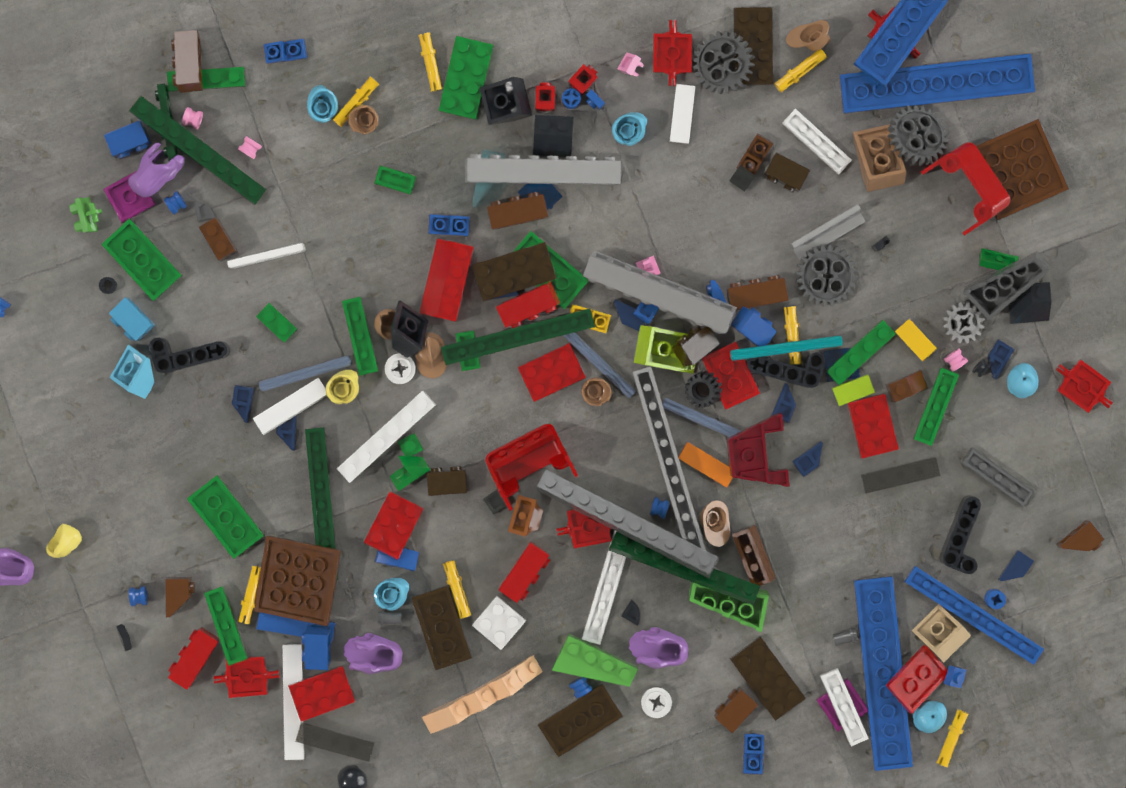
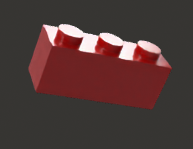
[496,281,560,328]
[498,541,550,603]
[168,627,220,690]

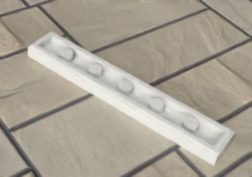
[582,530,626,645]
[283,644,304,760]

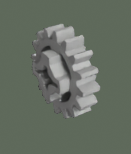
[942,302,985,344]

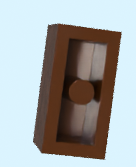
[199,217,238,261]
[714,687,758,733]

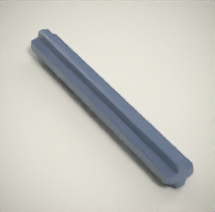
[563,332,636,398]
[259,356,352,391]
[662,398,741,437]

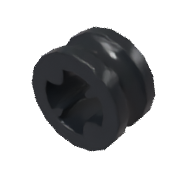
[99,277,117,294]
[972,359,991,378]

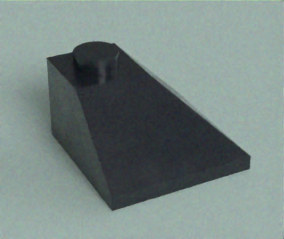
[1008,282,1052,324]
[391,300,429,358]

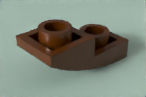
[736,133,774,174]

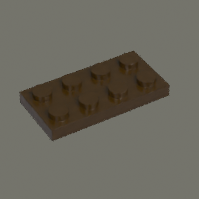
[733,7,773,86]
[472,242,557,302]
[411,585,472,670]
[729,636,806,721]
[538,684,623,757]

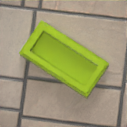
[832,374,875,406]

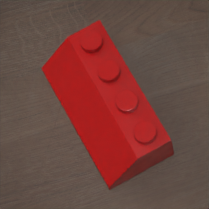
[419,239,474,322]

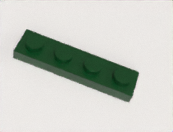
[155,83,178,162]

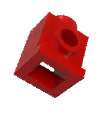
[568,64,598,96]
[535,82,555,111]

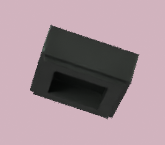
[729,165,755,192]
[483,489,507,515]

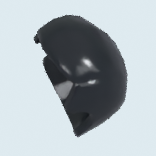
[337,765,367,788]

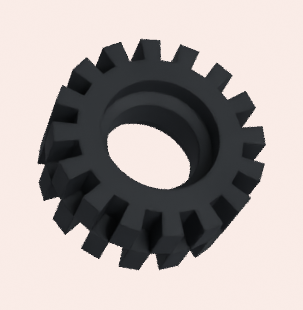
[685,371,722,408]

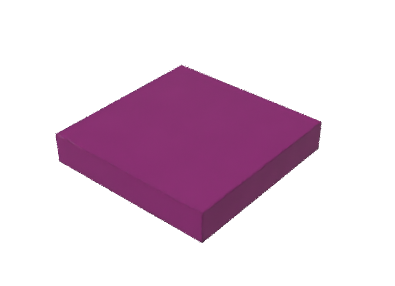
[103,171,156,223]
[816,678,868,732]

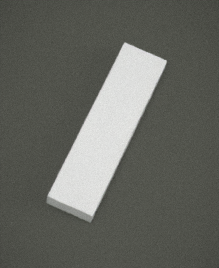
[782,109,852,175]
[227,243,306,269]
[253,378,326,435]
[820,668,869,746]

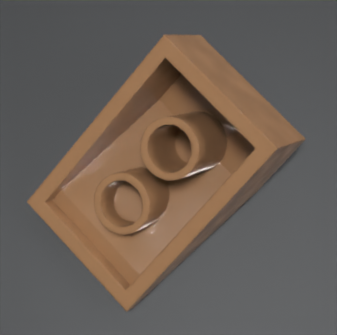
[853,124,906,192]

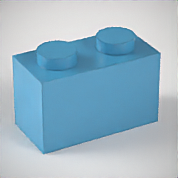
[109,297,155,341]

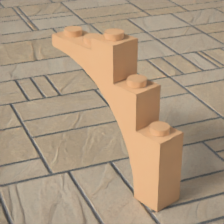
[422,655,543,734]

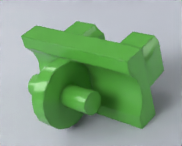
[69,197,102,233]

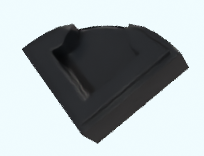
[871,235,890,252]
[621,600,640,626]
[116,624,132,651]

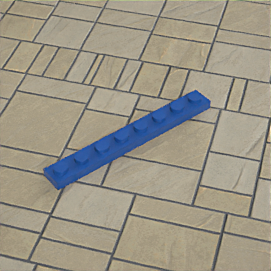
[904,566,1044,665]

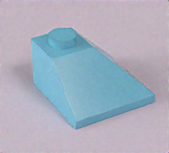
[110,345,155,399]

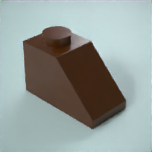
[885,370,928,402]
[1056,520,1105,551]
[165,577,195,618]

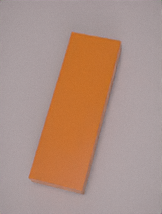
[678,442,733,488]

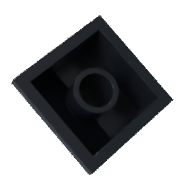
[480,77,532,125]
[533,114,574,157]

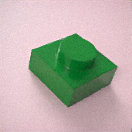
[398,433,424,456]

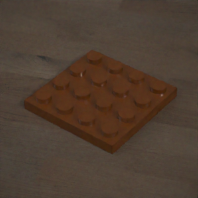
[976,119,1069,220]
[254,535,341,626]

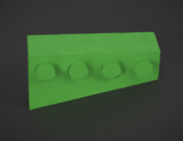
[688,582,769,633]
[552,633,638,687]

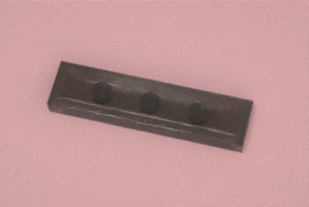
[861,457,940,493]
[295,722,375,762]

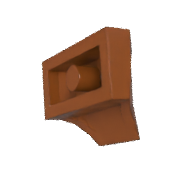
[508,494,544,537]

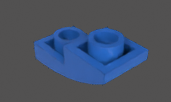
[263,39,307,64]
[428,214,470,236]
[706,280,726,303]
[375,548,419,571]
[743,734,764,775]

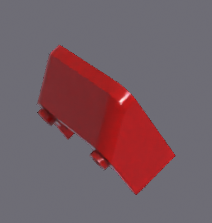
[921,142,1010,236]
[485,424,579,511]

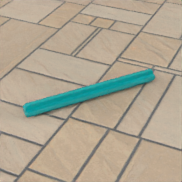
[730,336,843,360]

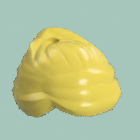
[325,370,359,404]
[46,524,82,558]

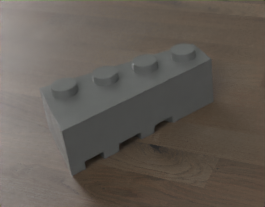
[963,251,1050,320]

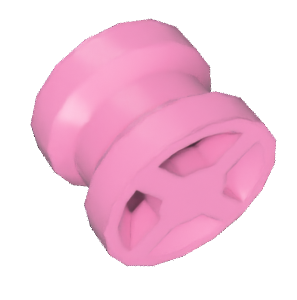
[182,107,203,130]
[238,136,262,159]
[944,348,968,372]

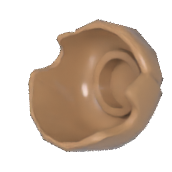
[348,105,379,134]
[374,308,396,340]
[581,377,612,406]

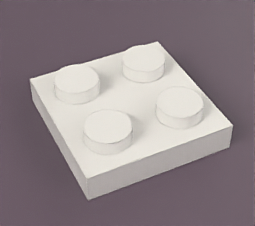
[472,596,526,650]

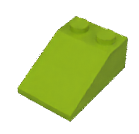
[634,325,695,374]

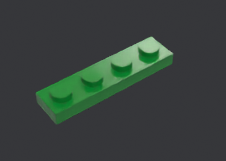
[167,67,246,92]
[342,296,378,376]
[826,320,895,385]
[913,368,959,446]
[204,587,248,666]

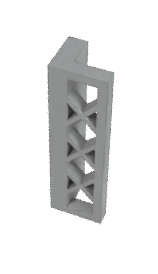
[789,204,865,261]

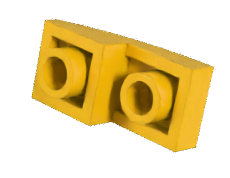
[569,304,611,333]
[895,319,937,361]

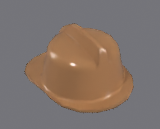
[786,20,831,51]
[415,332,447,378]
[699,500,730,547]

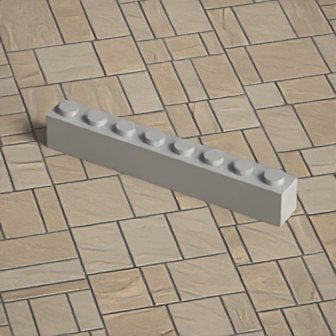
[465,154,621,185]
[583,251,737,334]

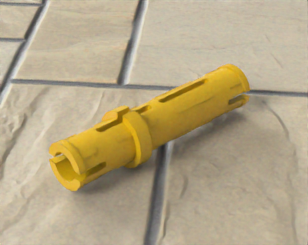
[418,33,443,92]
[774,49,827,93]
[332,76,379,128]
[784,306,802,365]
[443,560,471,619]
[238,565,261,624]
[936,709,969,767]

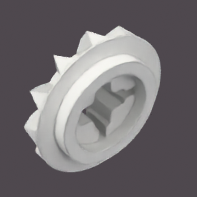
[385,353,415,384]
[641,687,672,718]

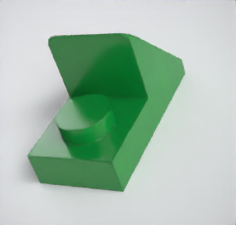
[390,456,430,491]

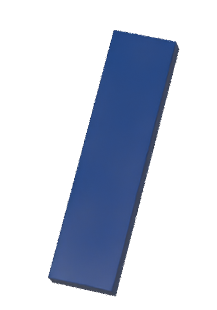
[257,612,336,642]

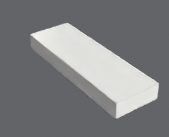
[669,84,695,144]

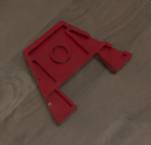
[727,412,790,487]

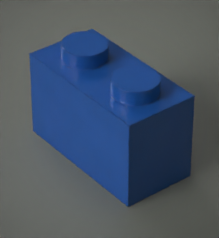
[104,120,152,159]
[731,306,777,346]
[301,626,331,670]

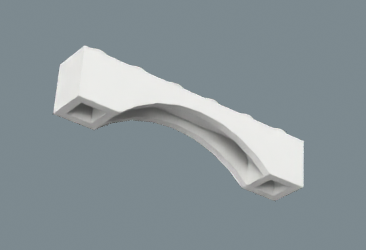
[337,391,436,483]

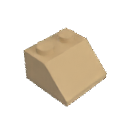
[912,604,971,662]

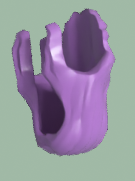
[128,142,185,198]
[0,548,34,586]
[629,627,689,669]
[344,633,403,675]

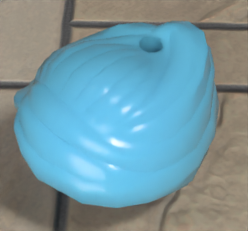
[307,85,338,123]
[612,112,647,146]
[1007,363,1039,398]
[373,578,409,611]
[913,700,947,733]

